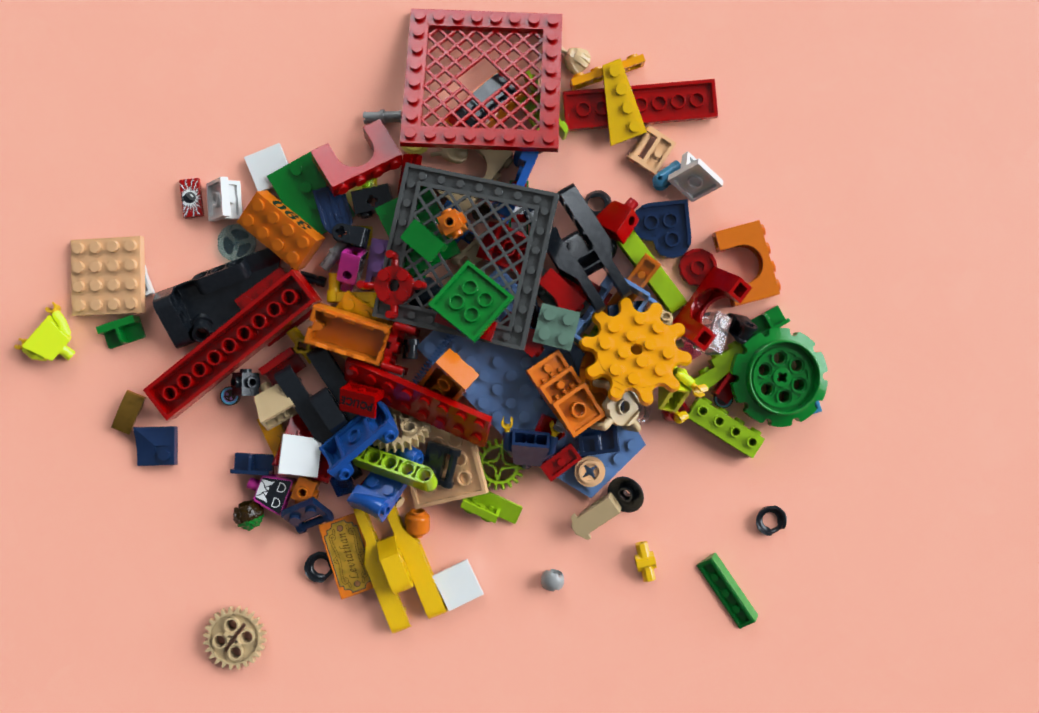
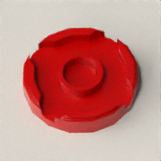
[678,248,717,287]

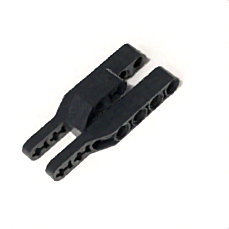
[523,183,632,314]
[274,347,379,480]

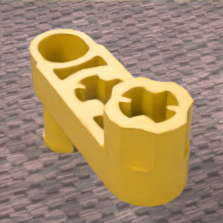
[327,273,376,308]

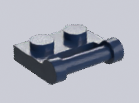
[281,497,334,534]

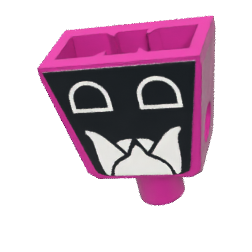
[336,245,369,292]
[247,474,297,515]

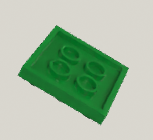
[428,260,514,344]

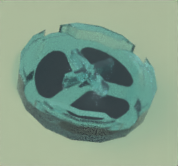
[217,224,257,261]

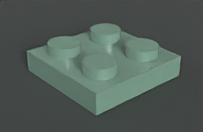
[532,303,581,351]

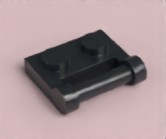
[423,441,461,489]

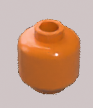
[405,508,430,538]

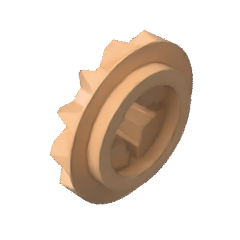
[574,456,605,487]

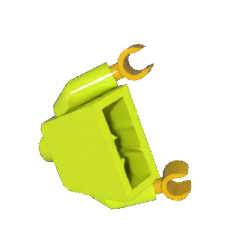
[14,302,75,361]
[658,366,708,424]

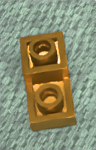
[111,390,146,435]

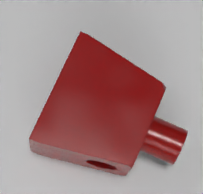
[596,197,639,244]

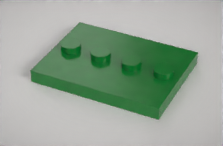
[267,151,356,235]
[375,187,461,277]

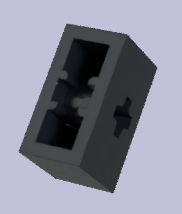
[350,183,393,219]

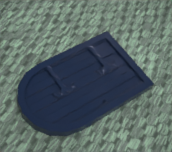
[312,186,353,235]

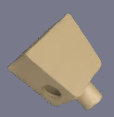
[254,382,298,431]

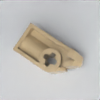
[571,492,622,540]

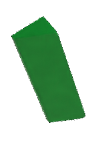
[697,552,758,629]

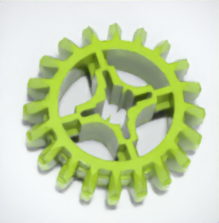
[479,438,525,490]

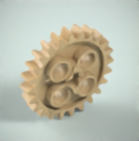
[373,406,431,453]
[203,605,267,670]

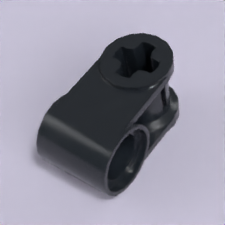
[332,223,371,249]
[724,313,758,345]

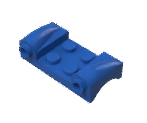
[490,151,539,225]
[319,400,399,481]
[346,446,425,523]

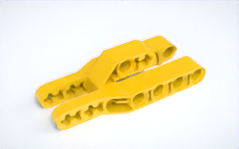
[353,506,448,634]

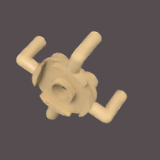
[590,379,641,432]

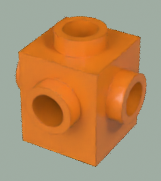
[437,208,468,239]
[290,476,321,504]

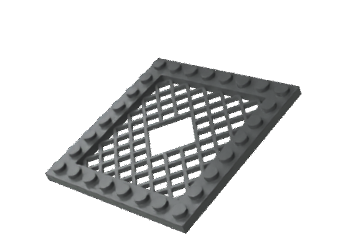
[372,162,559,351]

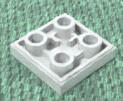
[244,143,289,191]
[277,434,322,478]
[432,559,484,611]

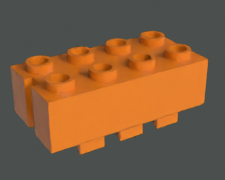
[303,303,392,366]

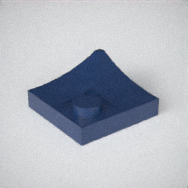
[578,424,620,456]
[133,426,178,466]

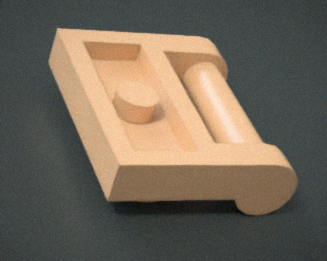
[627,125,676,175]

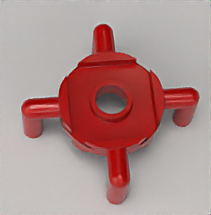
[356,250,427,319]
[380,322,420,375]

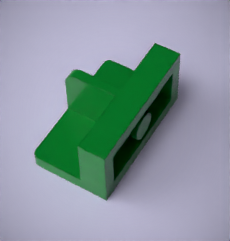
[400,219,449,262]
[751,305,791,336]
[96,315,146,349]

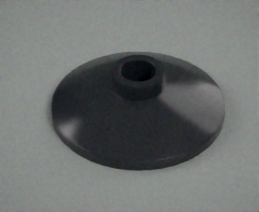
[607,476,644,513]

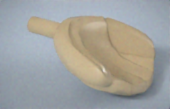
[561,47,591,75]
[430,148,469,164]

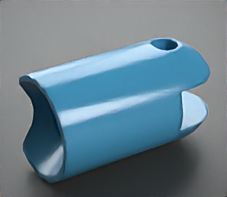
[652,160,681,191]

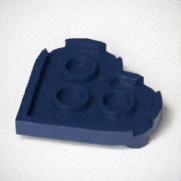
[634,199,692,259]

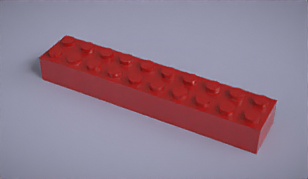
[143,269,322,421]

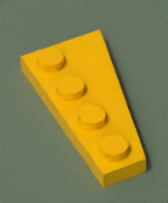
[602,58,647,146]

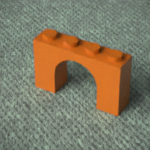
[712,220,781,307]

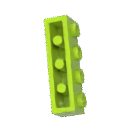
[687,396,765,458]

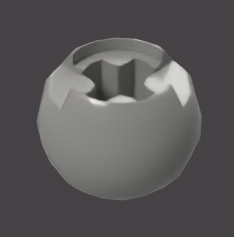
[541,569,565,592]

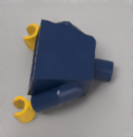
[501,416,560,469]

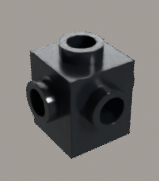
[230,369,261,396]

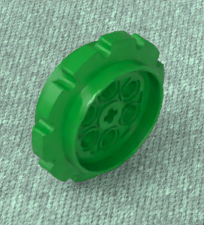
[730,328,828,427]

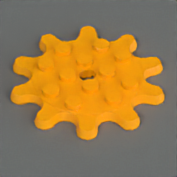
[579,298,692,406]

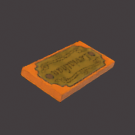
[318,513,374,600]

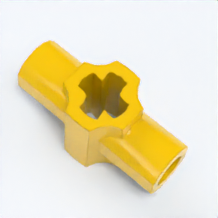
[286,326,313,364]
[634,541,657,582]

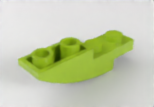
[690,340,743,390]

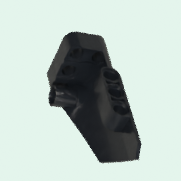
[152,248,281,349]

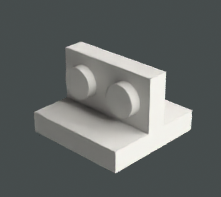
[668,151,723,202]
[206,177,242,222]

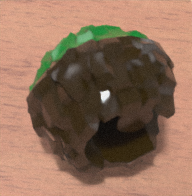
[233,499,264,531]

